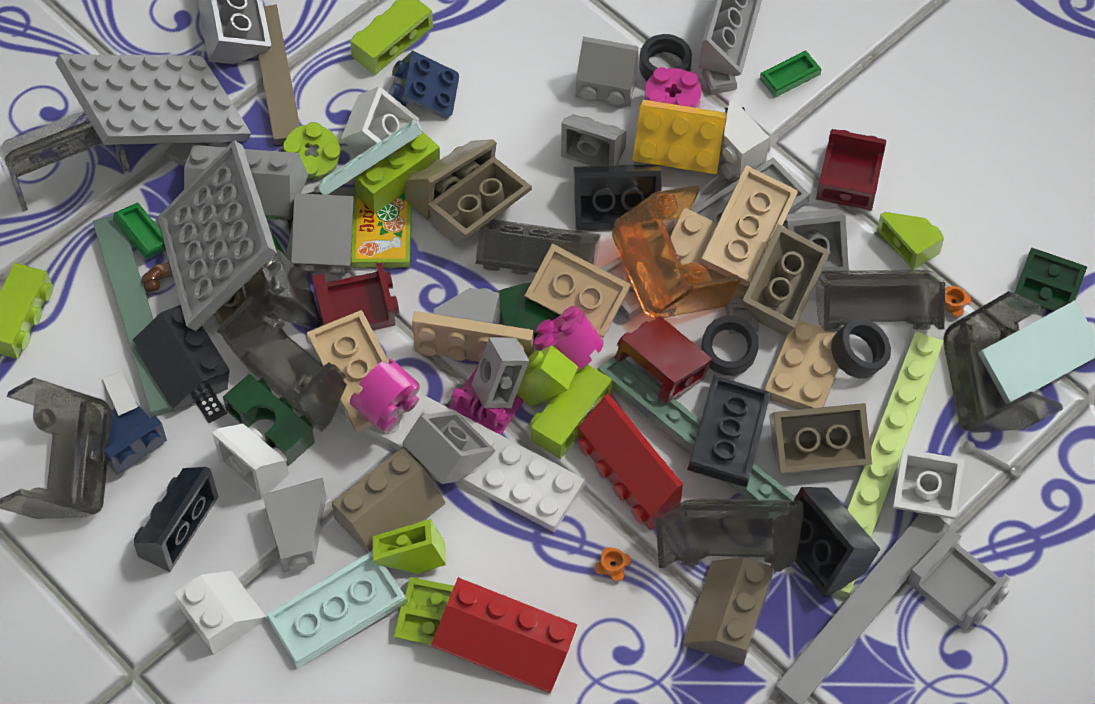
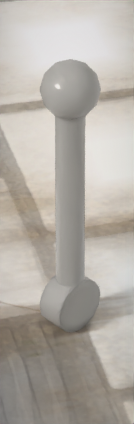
[963,441,1022,479]

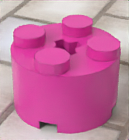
[644,67,701,108]
[534,305,604,371]
[350,359,420,433]

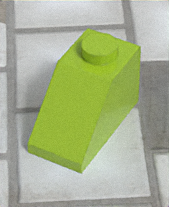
[877,212,944,270]
[373,519,446,574]

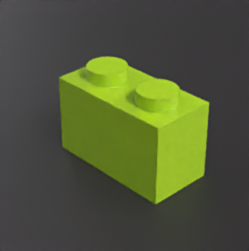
[517,345,578,407]

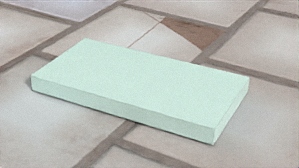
[319,120,422,195]
[978,300,1095,405]
[265,550,407,668]

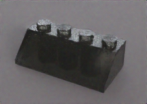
[475,219,601,275]

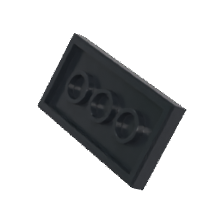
[687,375,771,488]

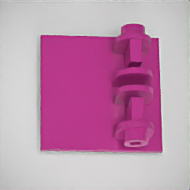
[449,366,524,435]

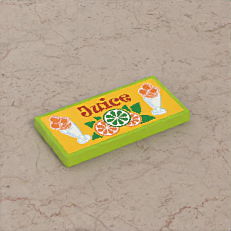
[351,184,412,268]

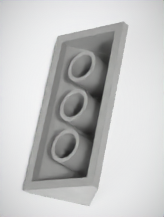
[699,0,762,76]

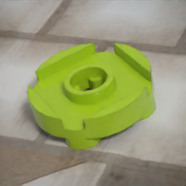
[283,122,340,180]

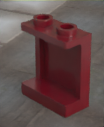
[816,129,887,211]
[312,262,399,330]
[615,316,712,403]

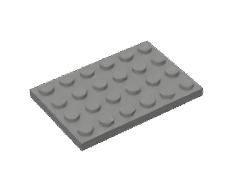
[55,54,252,145]
[158,140,277,331]

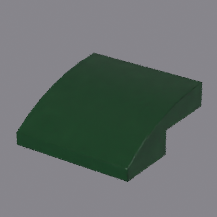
[1013,247,1087,312]
[496,282,560,343]

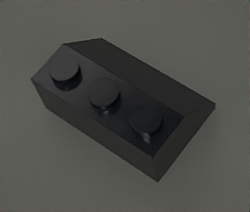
[573,165,662,230]
[132,305,230,411]
[133,466,218,572]
[772,487,880,597]

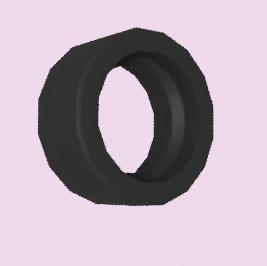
[639,34,692,81]
[701,316,759,376]
[831,319,891,379]

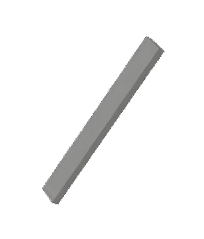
[774,513,950,704]

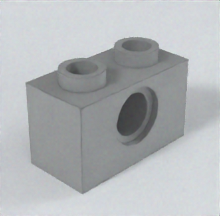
[471,337,529,408]

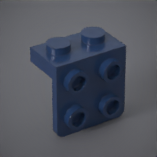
[388,50,459,118]
[84,402,167,475]

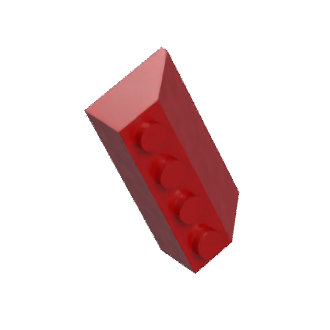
[577,394,683,531]
[430,577,578,694]

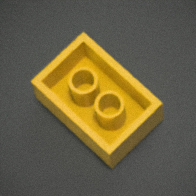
[632,100,727,174]

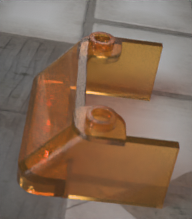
[611,185,741,318]

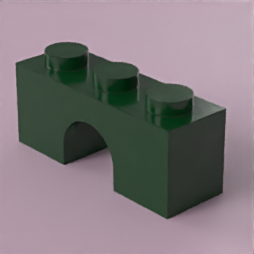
[223,374,315,466]

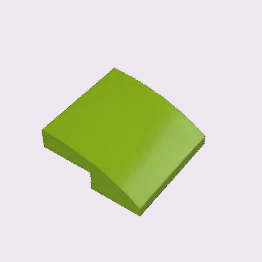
[394,577,454,645]

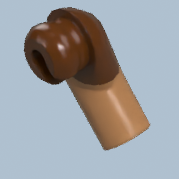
[141,262,173,292]

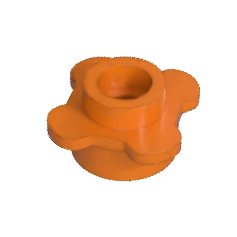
[936,286,971,317]
[595,547,631,582]

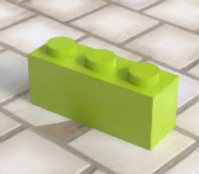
[350,0,433,75]
[355,131,440,213]
[0,263,53,359]
[529,364,612,459]

